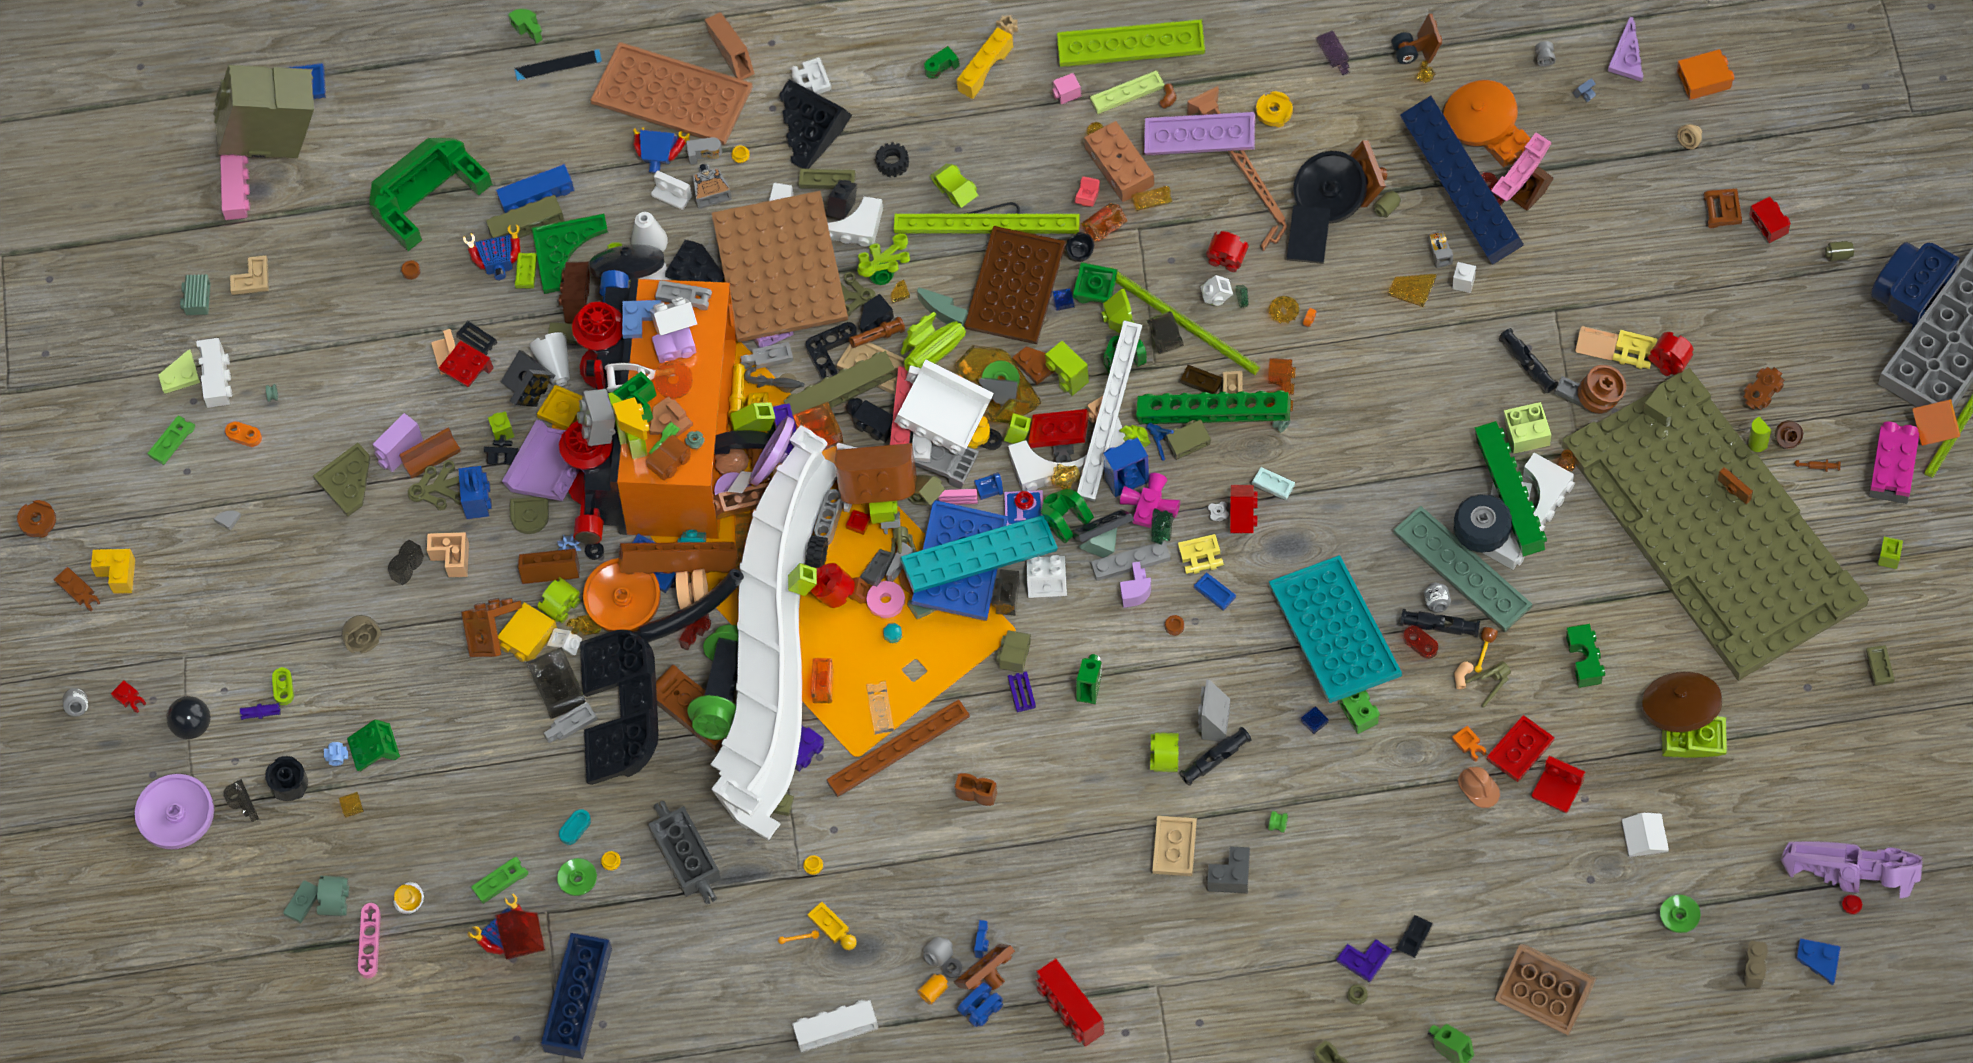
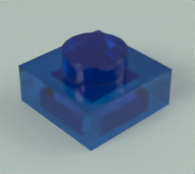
[1052,288,1075,311]
[1301,706,1329,734]

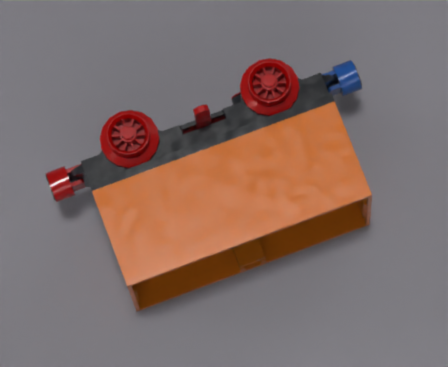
[559,270,737,544]

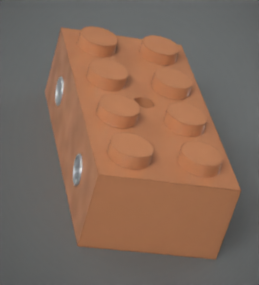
[1084,121,1154,202]

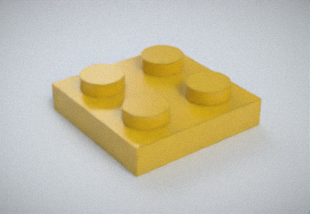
[537,385,583,429]

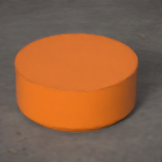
[1303,308,1317,327]

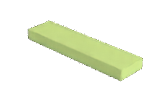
[1090,70,1164,114]

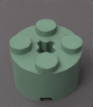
[317,875,349,916]

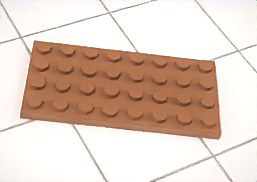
[591,42,753,145]

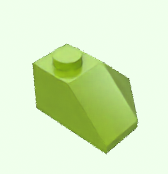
[1101,289,1134,333]

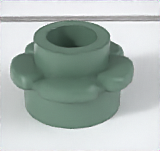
[685,431,704,449]

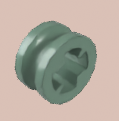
[266,384,278,402]
[1272,419,1291,433]

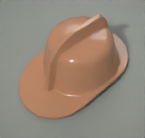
[1458,767,1500,808]

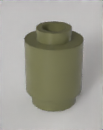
[1374,190,1401,218]
[1825,241,1854,261]

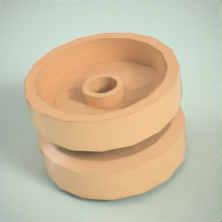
[676,569,709,610]

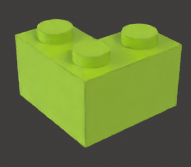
[1045,341,1089,396]

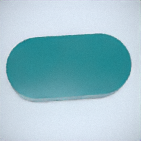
[559,809,591,845]

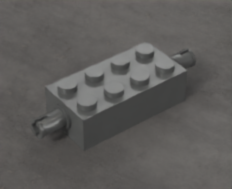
[649,801,721,904]

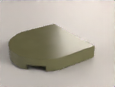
[510,497,549,534]

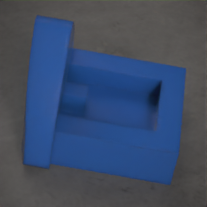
[975,472,1003,500]

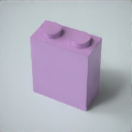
[373,413,423,472]

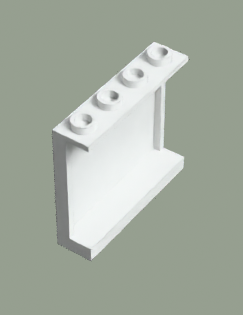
[894,360,994,456]

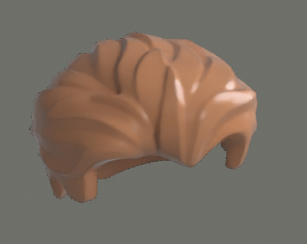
[715,449,749,475]

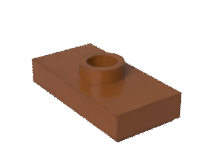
[1718,467,1753,504]

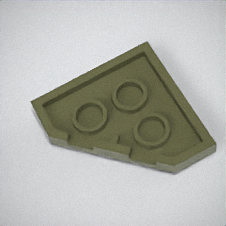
[313,442,370,516]

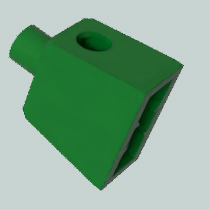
[1077,654,1102,704]

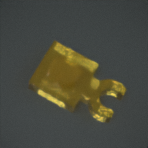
[566,615,602,635]

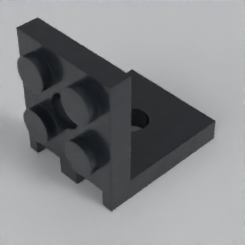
[501,350,555,407]

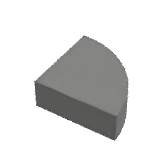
[214,511,241,530]

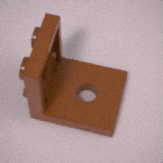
[461,598,522,657]

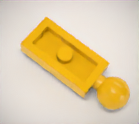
[807,902,857,950]

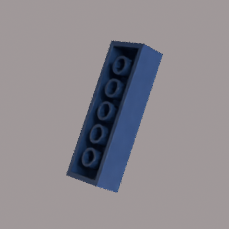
[541,933,612,1059]

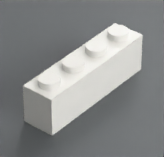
[793,1000,878,1052]

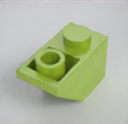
[730,402,775,431]

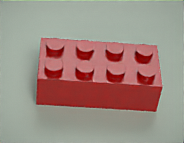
[1036,958,1105,1047]

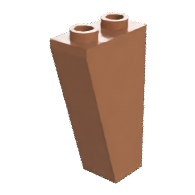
[713,482,770,520]

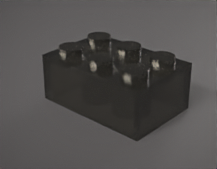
[526,647,586,719]

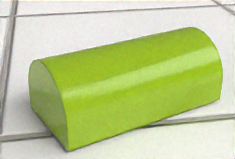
[1748,417,1771,452]

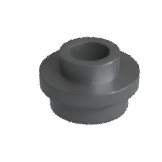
[942,958,962,978]

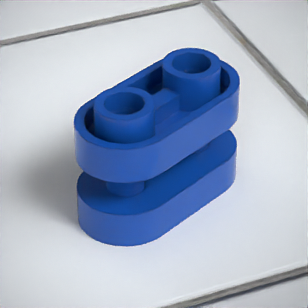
[957,982,1003,1027]

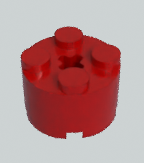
[1206,231,1249,272]
[1648,332,1694,376]
[811,563,855,608]

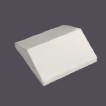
[1622,813,1669,857]

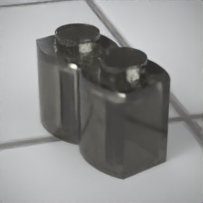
[388,540,424,585]

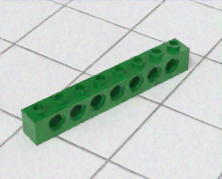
[1136,390,1291,424]

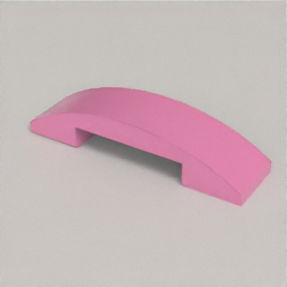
[1491,133,1551,202]

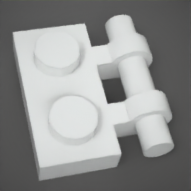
[791,57,832,94]

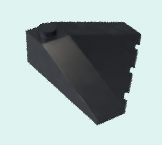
[779,79,852,169]

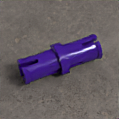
[240,703,281,720]

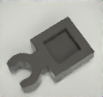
[1053,444,1074,463]

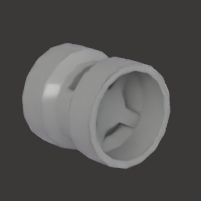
[1535,41,1556,67]

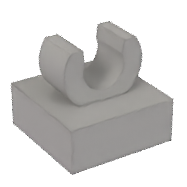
[881,512,901,534]

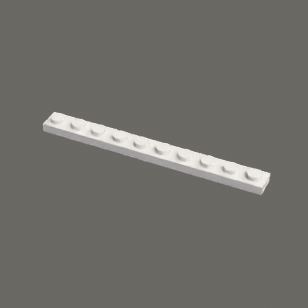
[1077,321,1142,502]

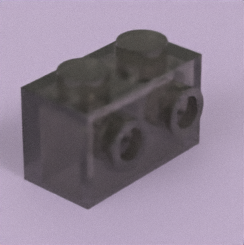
[992,569,1020,616]

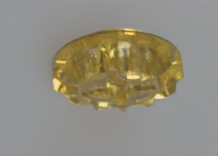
[1269,296,1299,324]

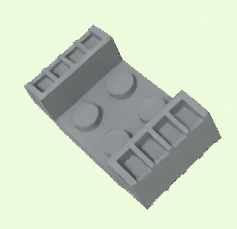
[909,431,979,489]

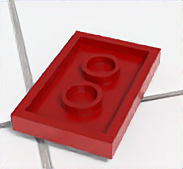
[1028,409,1089,448]
[1487,715,1555,782]

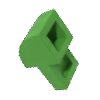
[508,9,542,44]

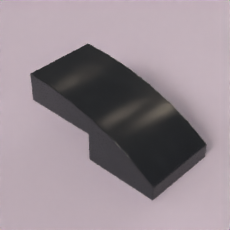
[1397,915,1433,958]

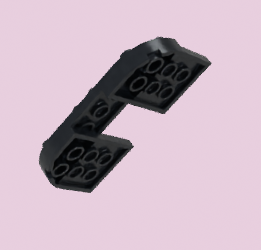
[580,629,659,785]

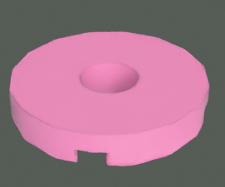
[866,581,905,618]

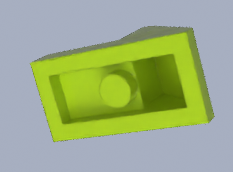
[1878,536,1903,569]

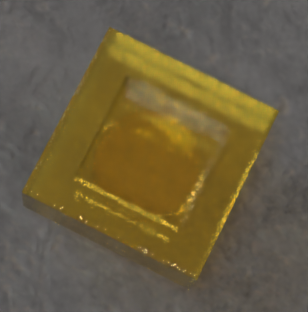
[339,792,364,818]

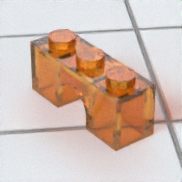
[1266,358,1296,412]

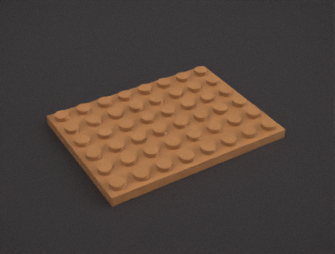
[712,191,848,342]

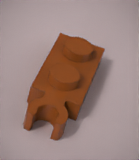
[54,567,100,611]

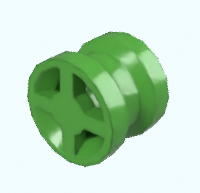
[1269,811,1288,833]

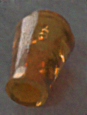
[1556,449,1575,472]

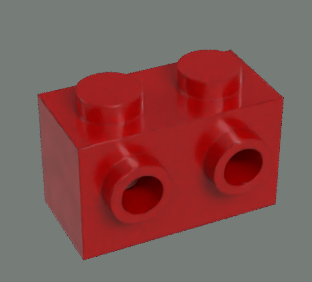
[1749,196,1791,243]

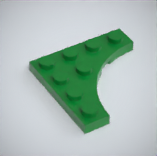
[532,214,608,294]

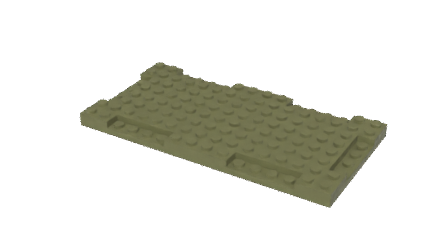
[1562,367,1869,681]

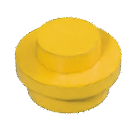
[731,145,750,163]
[601,851,621,871]
[803,855,823,875]

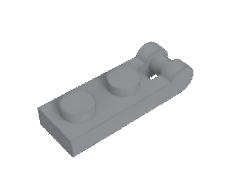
[655,280,712,310]

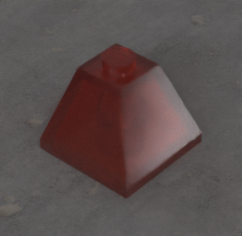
[495,910,545,960]

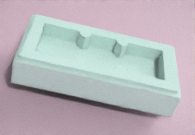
[1252,467,1295,500]

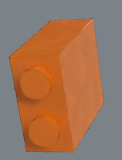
[1677,49,1734,100]

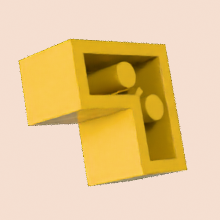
[91,549,135,594]

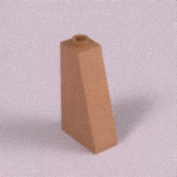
[704,12,755,80]

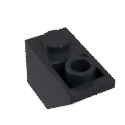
[860,294,894,333]

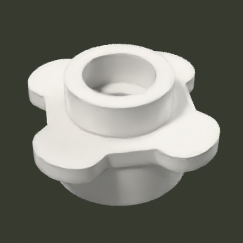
[1208,502,1229,521]

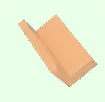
[1576,326,1619,360]
[431,329,455,375]

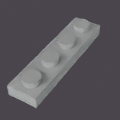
[1091,541,1171,581]

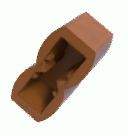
[646,435,691,480]
[955,773,997,806]

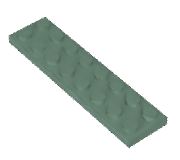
[1394,506,1533,632]

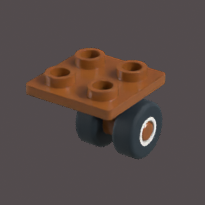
[1391,14,1442,64]

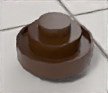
[1774,420,1804,449]

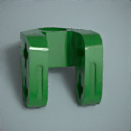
[1104,336,1147,373]
[1041,488,1094,543]

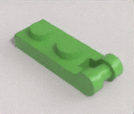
[148,415,195,465]
[471,857,529,904]

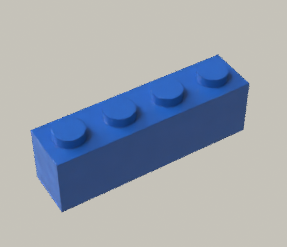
[496,164,575,213]

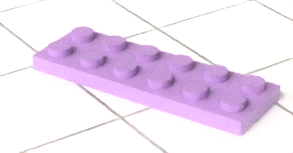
[1144,112,1255,155]

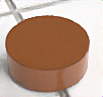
[401,260,421,280]
[1165,615,1184,636]

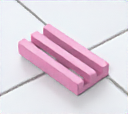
[939,489,978,505]

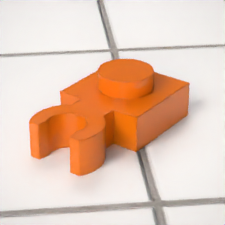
[1452,726,1486,762]

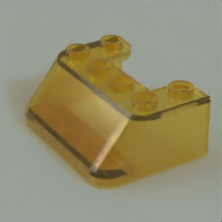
[953,345,1042,423]

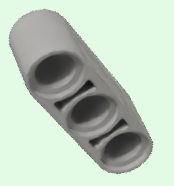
[814,489,843,545]

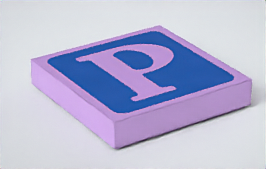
[1004,490,1043,526]

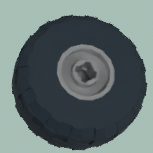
[1453,494,1512,553]

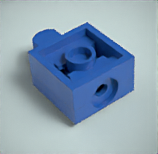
[458,466,492,519]

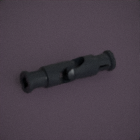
[1499,328,1558,394]
[1400,609,1480,638]
[1179,727,1252,786]

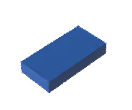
[1194,572,1236,611]

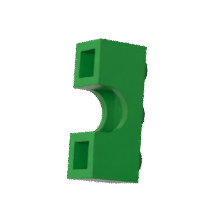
[1566,624,1605,688]

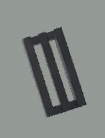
[456,321,497,355]

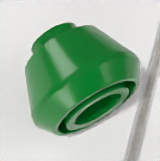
[869,262,894,285]

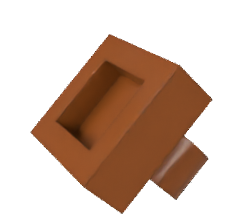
[848,577,870,604]

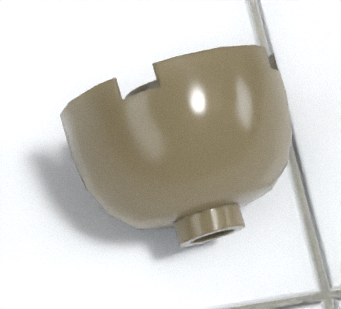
[342,615,382,653]

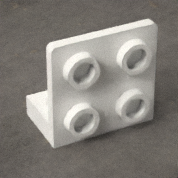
[1027,555,1067,598]

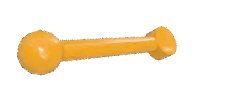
[778,930,819,944]

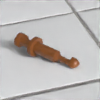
[1794,459,1841,472]

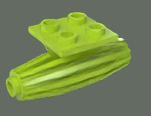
[900,312,966,371]

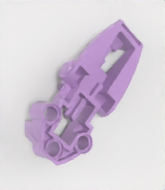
[1781,842,1922,898]

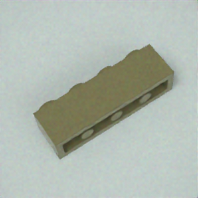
[486,195,565,238]

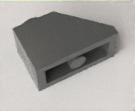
[979,377,1018,408]

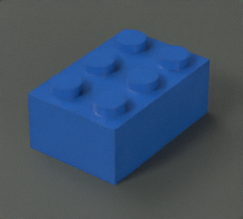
[1103,437,1149,498]

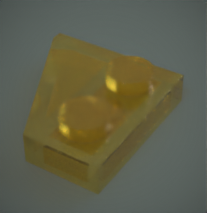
[1388,274,1437,308]

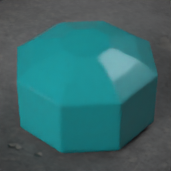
[883,623,902,643]

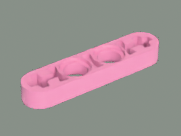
[358,903,381,979]

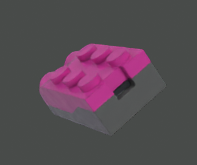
[1869,421,1919,504]

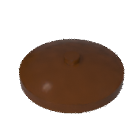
[1642,672,1722,732]

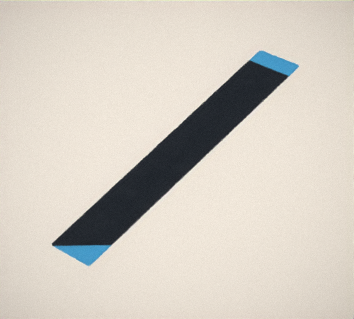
[515,49,602,80]

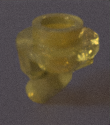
[1417,60,1435,83]

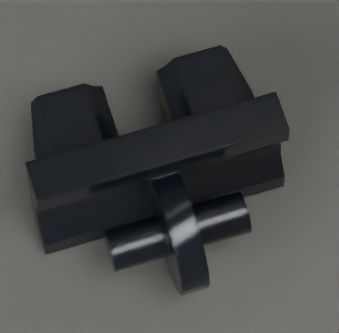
[484,435,519,466]

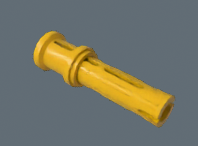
[728,364,746,417]

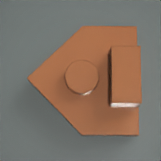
[650,396,693,437]

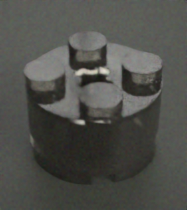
[1147,311,1184,354]

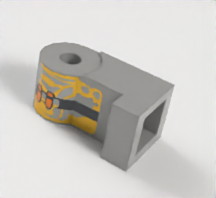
[687,137,722,165]
[1428,231,1453,268]

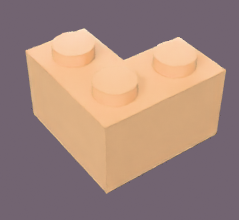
[427,532,469,577]

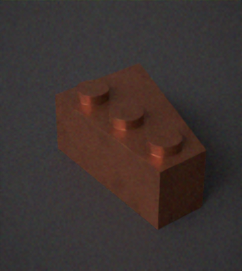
[559,262,590,324]

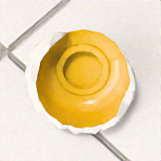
[394,882,424,914]

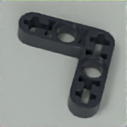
[806,322,857,380]

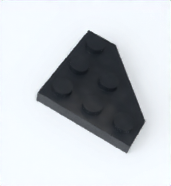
[665,239,725,282]

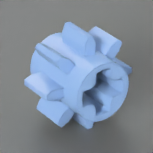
[557,534,581,551]
[324,742,348,766]

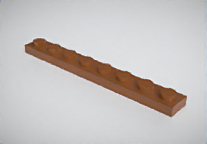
[826,699,970,797]

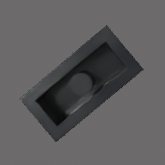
[827,180,857,219]
[853,400,893,443]

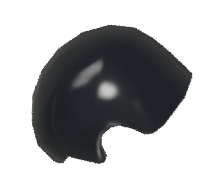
[1065,232,1095,262]

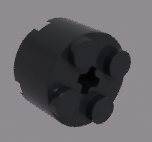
[265,756,308,801]

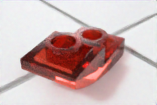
[679,613,711,650]

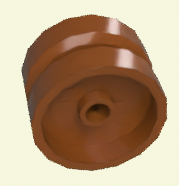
[1577,365,1626,414]

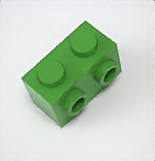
[1338,690,1380,734]

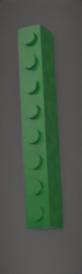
[1475,421,1547,557]

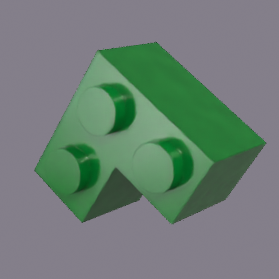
[612,371,657,422]

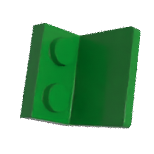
[347,719,400,772]

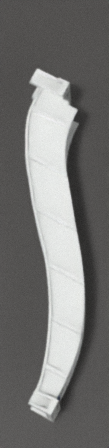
[711,425,837,841]

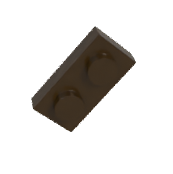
[1180,365,1223,394]

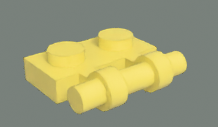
[1612,330,1658,369]
[1178,534,1224,574]

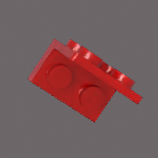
[439,340,494,387]
[1532,755,1585,813]

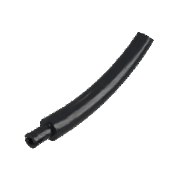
[633,569,744,643]

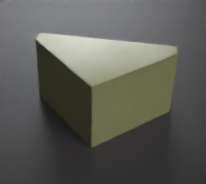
[1643,384,1671,426]

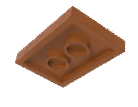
[1350,140,1387,207]
[954,944,1015,990]

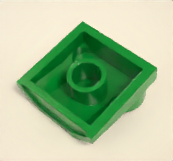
[1073,262,1118,303]

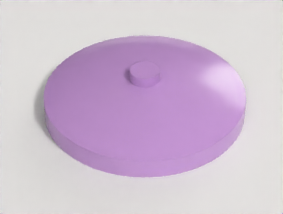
[749,416,794,486]
[135,774,214,849]

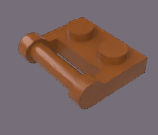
[1703,188,1742,228]

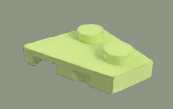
[159,350,200,394]

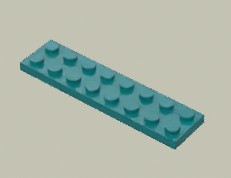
[900,515,1058,593]

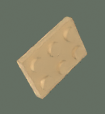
[1153,816,1197,876]

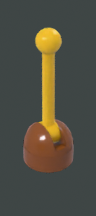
[1474,627,1498,673]

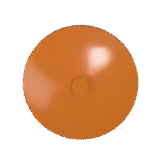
[1444,80,1518,146]
[583,558,661,632]

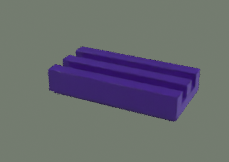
[1008,671,1036,712]

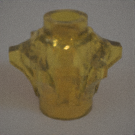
[1051,463,1080,490]

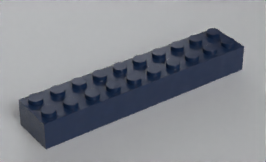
[1400,95,1524,265]

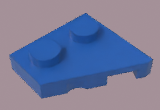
[1796,938,1841,985]

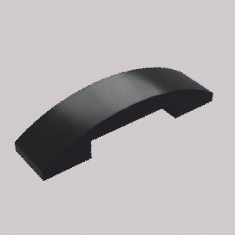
[714,430,772,454]

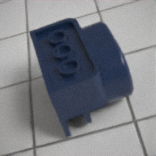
[1871,242,1960,331]

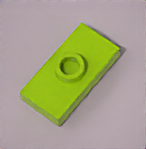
[515,253,537,289]

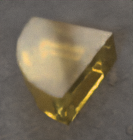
[891,279,910,303]

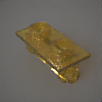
[1132,185,1172,211]

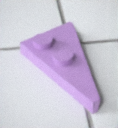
[1608,17,1643,82]

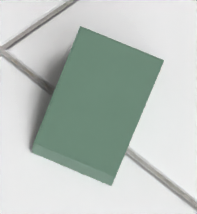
[1079,528,1117,558]

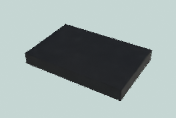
[1287,205,1331,264]
[1071,509,1134,543]

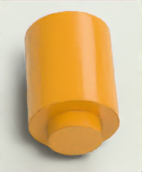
[917,974,948,1005]

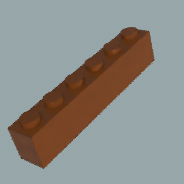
[618,542,737,574]

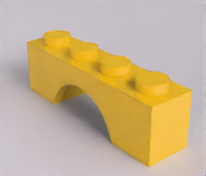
[957,27,1013,99]

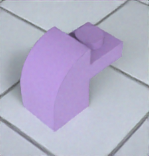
[1120,562,1151,608]

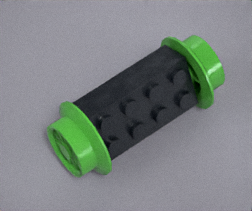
[687,625,739,740]

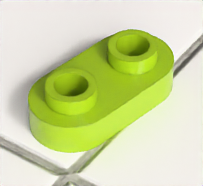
[272,667,294,705]

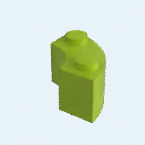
[929,163,979,208]
[869,501,898,524]

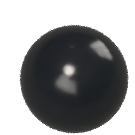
[167,696,211,739]

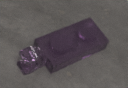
[1316,30,1350,76]

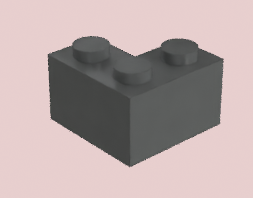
[1208,846,1250,894]

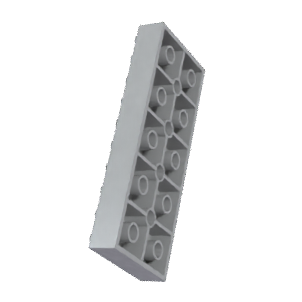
[1878,248,1973,409]

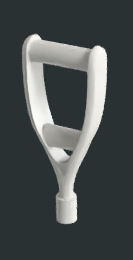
[605,363,675,392]

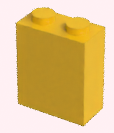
[498,602,558,664]

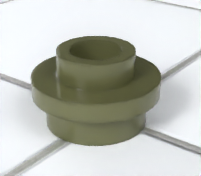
[1348,985,1368,1005]

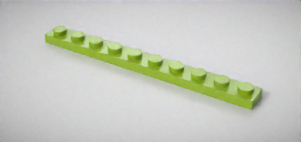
[894,214,1080,234]

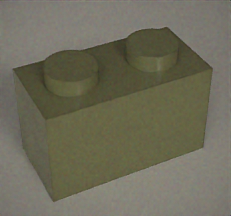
[1166,420,1211,460]
[908,475,945,505]

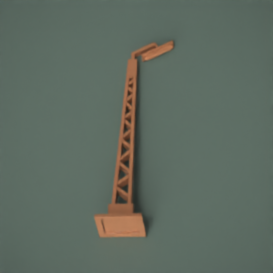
[1187,86,1287,251]

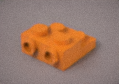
[1484,125,1531,168]

